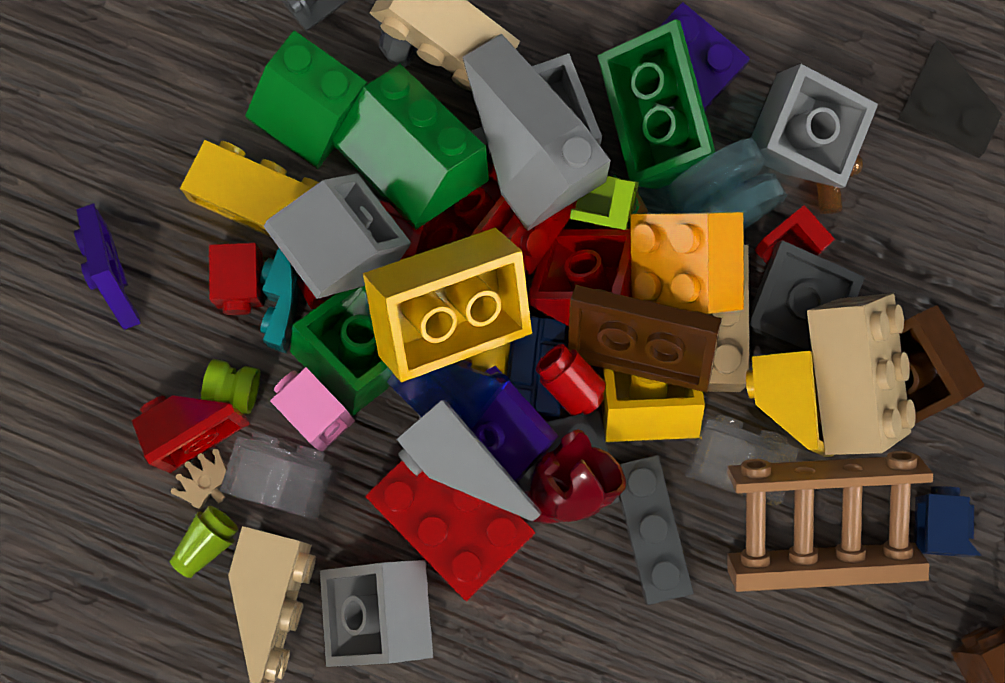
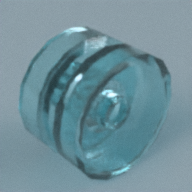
[666,138,788,229]

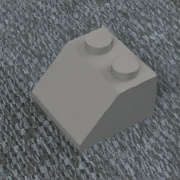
[744,64,878,188]
[320,560,433,667]

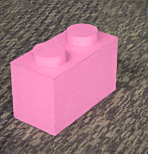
[270,367,355,453]

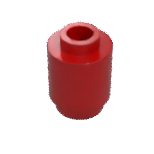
[536,344,606,415]

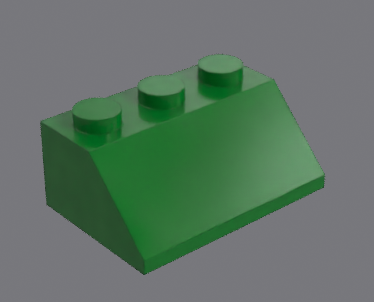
[597,19,716,189]
[333,64,489,230]

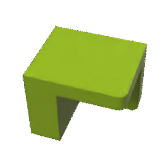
[570,176,639,230]

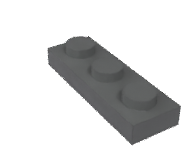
[619,455,694,605]

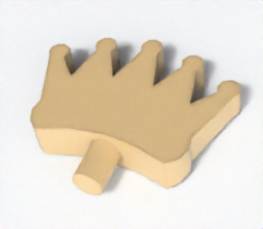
[171,449,232,509]

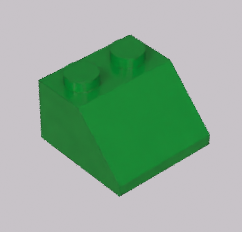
[245,30,368,170]
[290,286,397,416]

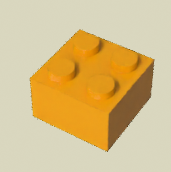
[630,212,744,314]

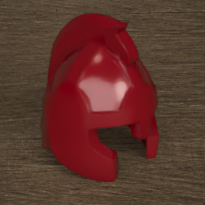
[525,429,626,524]

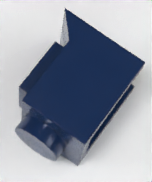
[914,486,982,557]

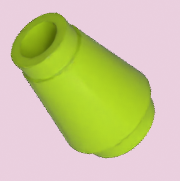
[169,506,238,578]

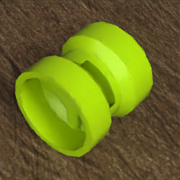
[201,359,260,414]

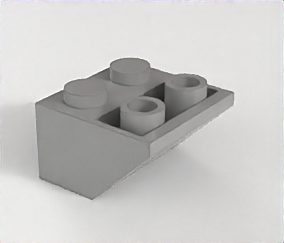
[263,173,411,299]

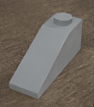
[396,400,541,521]

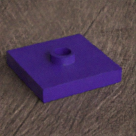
[454,365,559,483]

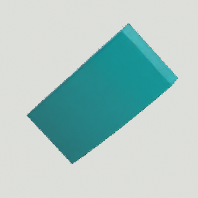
[260,248,298,354]

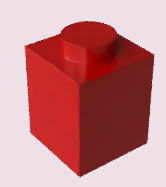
[209,243,264,315]

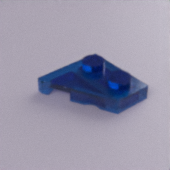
[387,360,510,430]

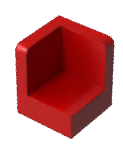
[755,205,835,265]

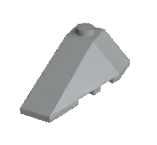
[463,34,611,231]

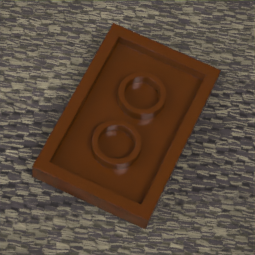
[568,285,722,393]

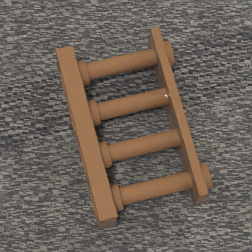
[727,451,933,592]

